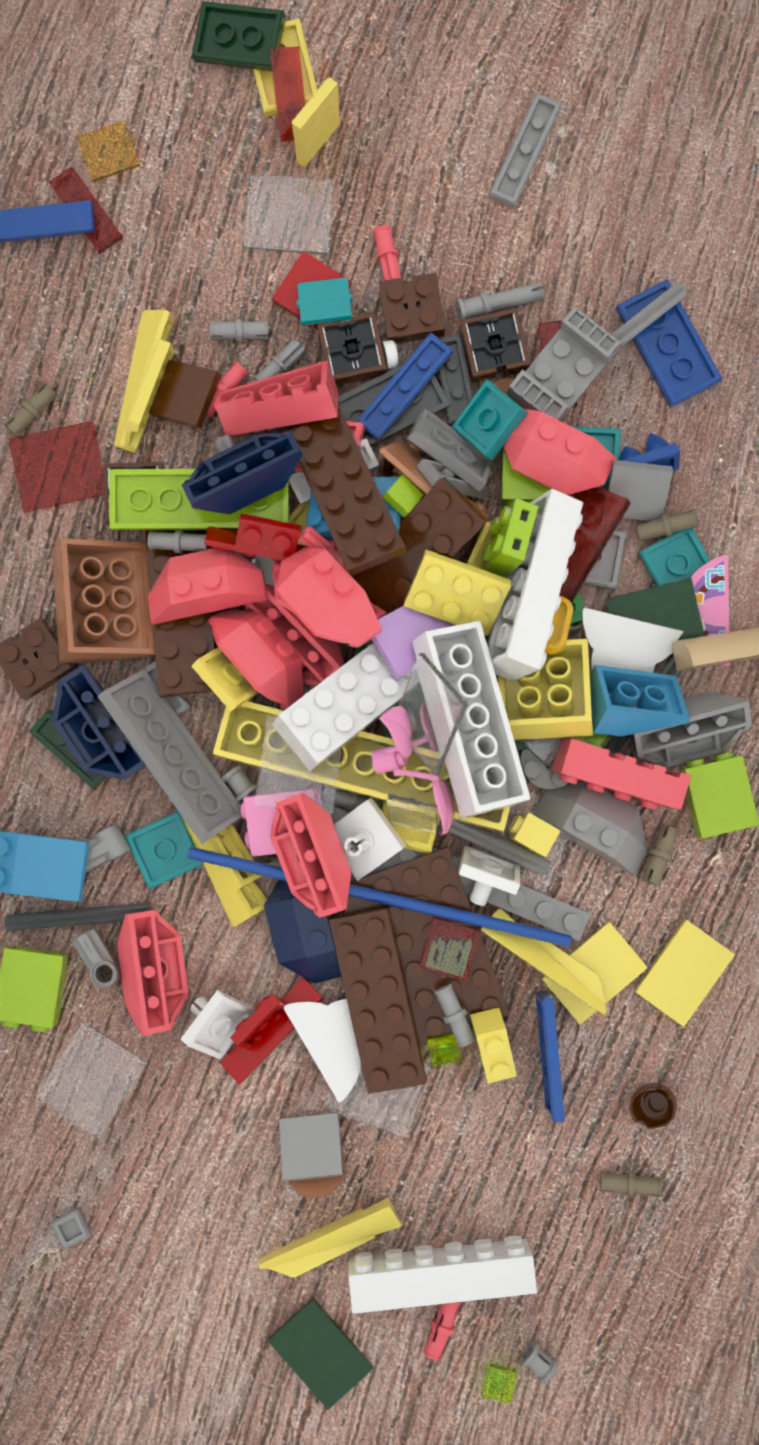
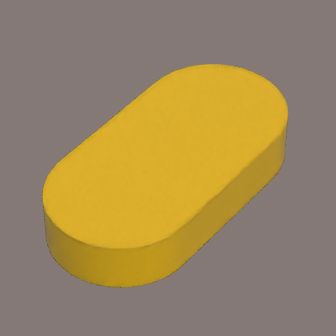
[545,596,573,655]

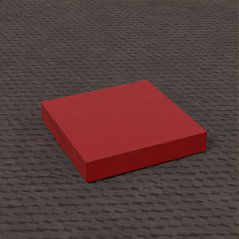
[272,251,352,330]

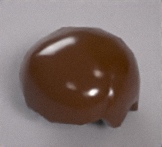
[629,1082,678,1129]

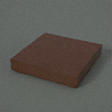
[149,360,221,429]

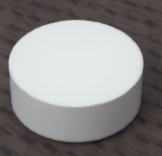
[381,340,399,371]

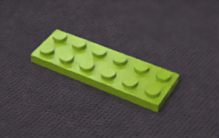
[109,469,289,531]

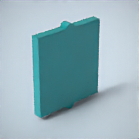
[296,277,353,326]

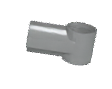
[86,824,131,873]
[73,928,121,988]

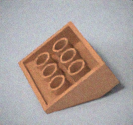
[379,440,490,549]
[52,538,155,663]

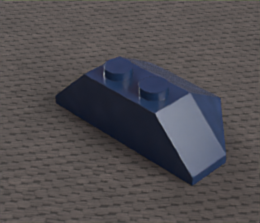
[182,431,303,514]
[52,664,146,780]
[264,880,341,983]

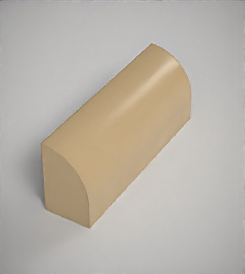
[671,627,759,672]

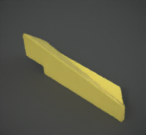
[114,310,175,454]
[180,814,267,927]
[481,908,607,1016]
[258,1197,402,1278]

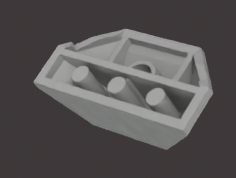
[633,692,752,768]
[532,781,648,875]

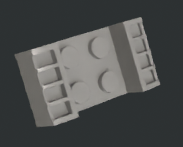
[506,306,621,421]

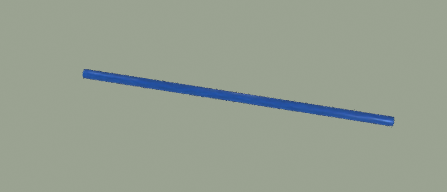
[187,846,572,947]

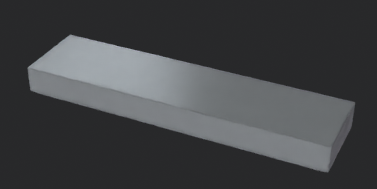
[489,92,562,209]

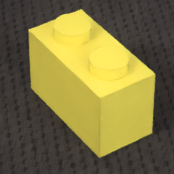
[507,813,560,857]
[470,1007,517,1084]

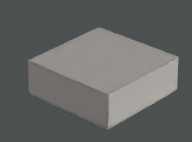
[51,1207,92,1250]

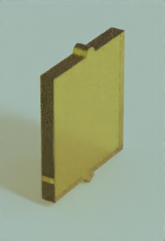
[77,120,140,182]

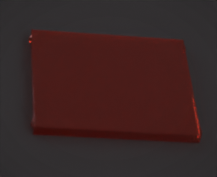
[8,421,104,512]

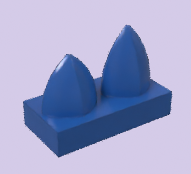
[620,433,680,471]

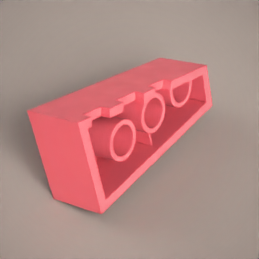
[214,360,338,436]
[551,738,691,811]

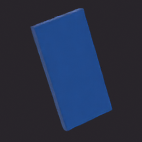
[615,279,723,408]
[535,990,565,1122]

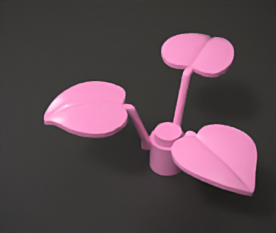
[371,702,455,835]

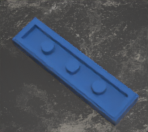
[0,200,95,243]
[356,333,453,442]

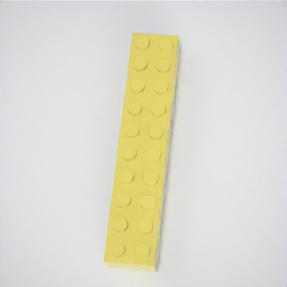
[213,701,511,833]

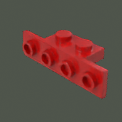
[204,513,307,563]
[220,977,324,1085]

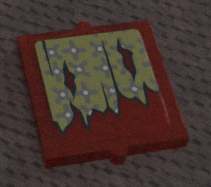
[419,917,481,982]

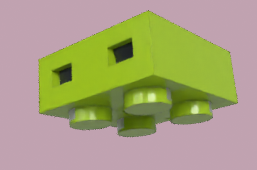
[481,498,539,578]

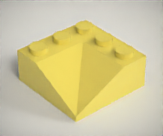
[498,639,593,740]

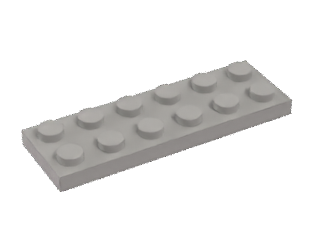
[98,669,242,844]

